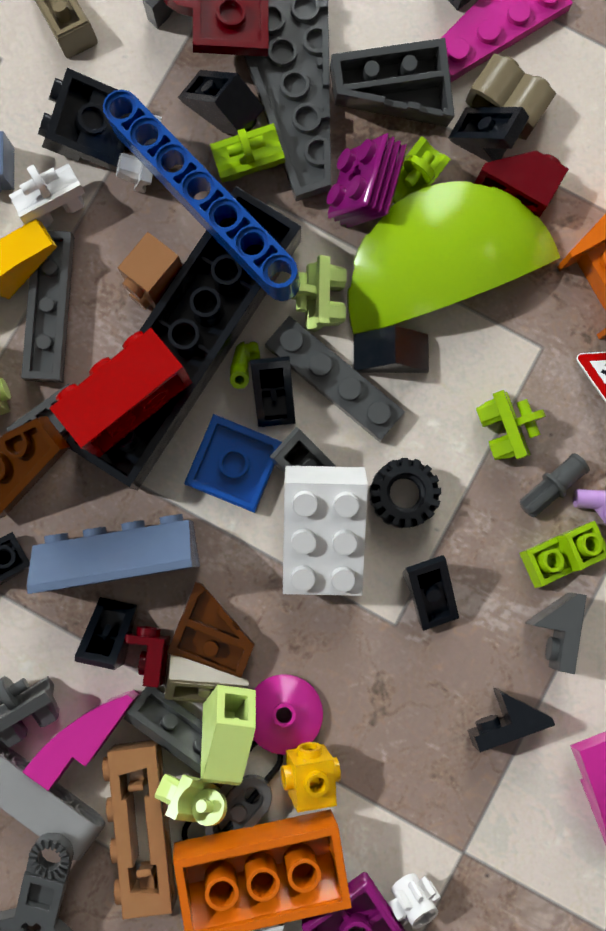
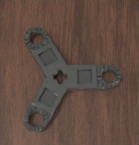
[0,833,74,931]

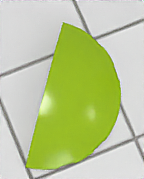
[347,181,560,335]

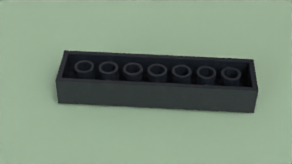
[66,186,301,491]

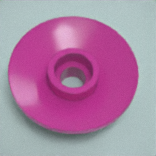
[253,674,323,755]

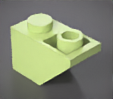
[200,684,256,786]

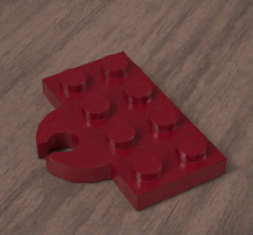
[163,0,269,57]

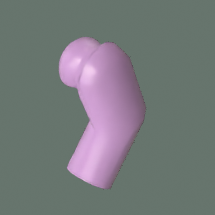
[573,489,606,524]

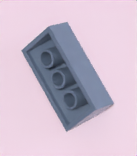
[27,514,200,594]

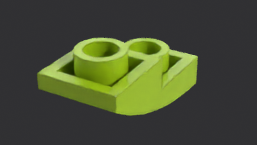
[519,520,606,588]

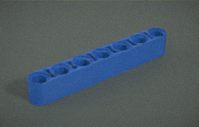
[103,89,300,301]

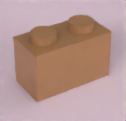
[117,232,182,310]

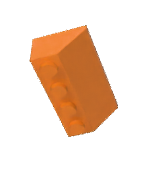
[173,809,352,931]

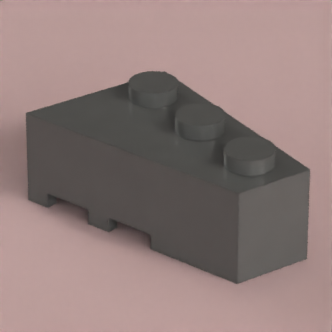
[330,38,455,127]

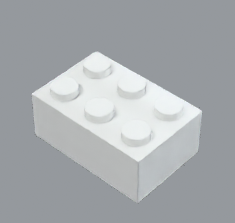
[283,466,368,596]

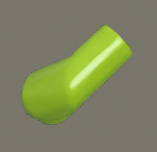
[230,341,261,389]

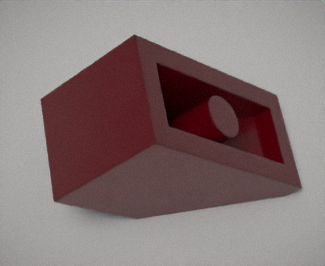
[474,150,569,217]

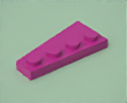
[441,0,573,82]

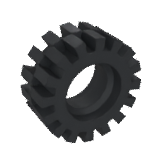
[369,458,441,528]

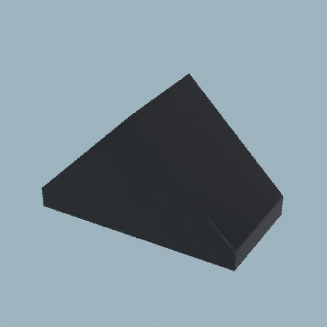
[353,325,429,373]
[250,356,296,427]
[75,597,137,670]

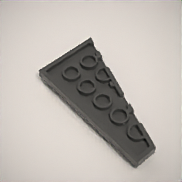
[244,0,331,202]

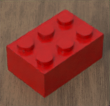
[49,328,192,457]

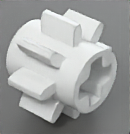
[388,873,441,929]

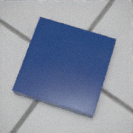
[184,414,282,513]

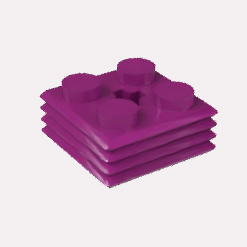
[327,133,407,228]
[302,872,405,931]

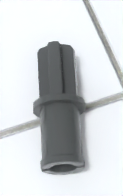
[519,453,590,517]

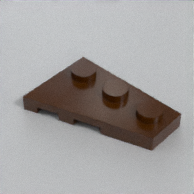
[0,416,70,518]

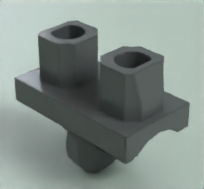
[0,676,60,748]

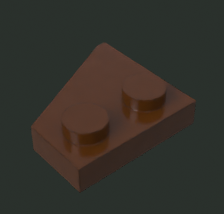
[167,582,255,678]

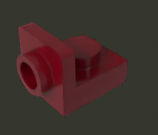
[125,626,170,688]

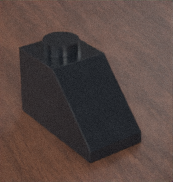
[178,70,264,135]

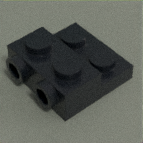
[38,68,131,172]

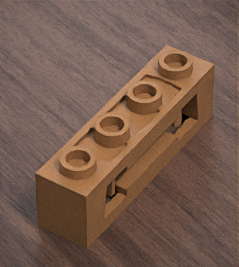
[102,740,177,920]

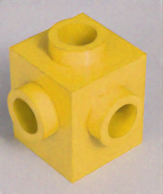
[281,742,341,812]

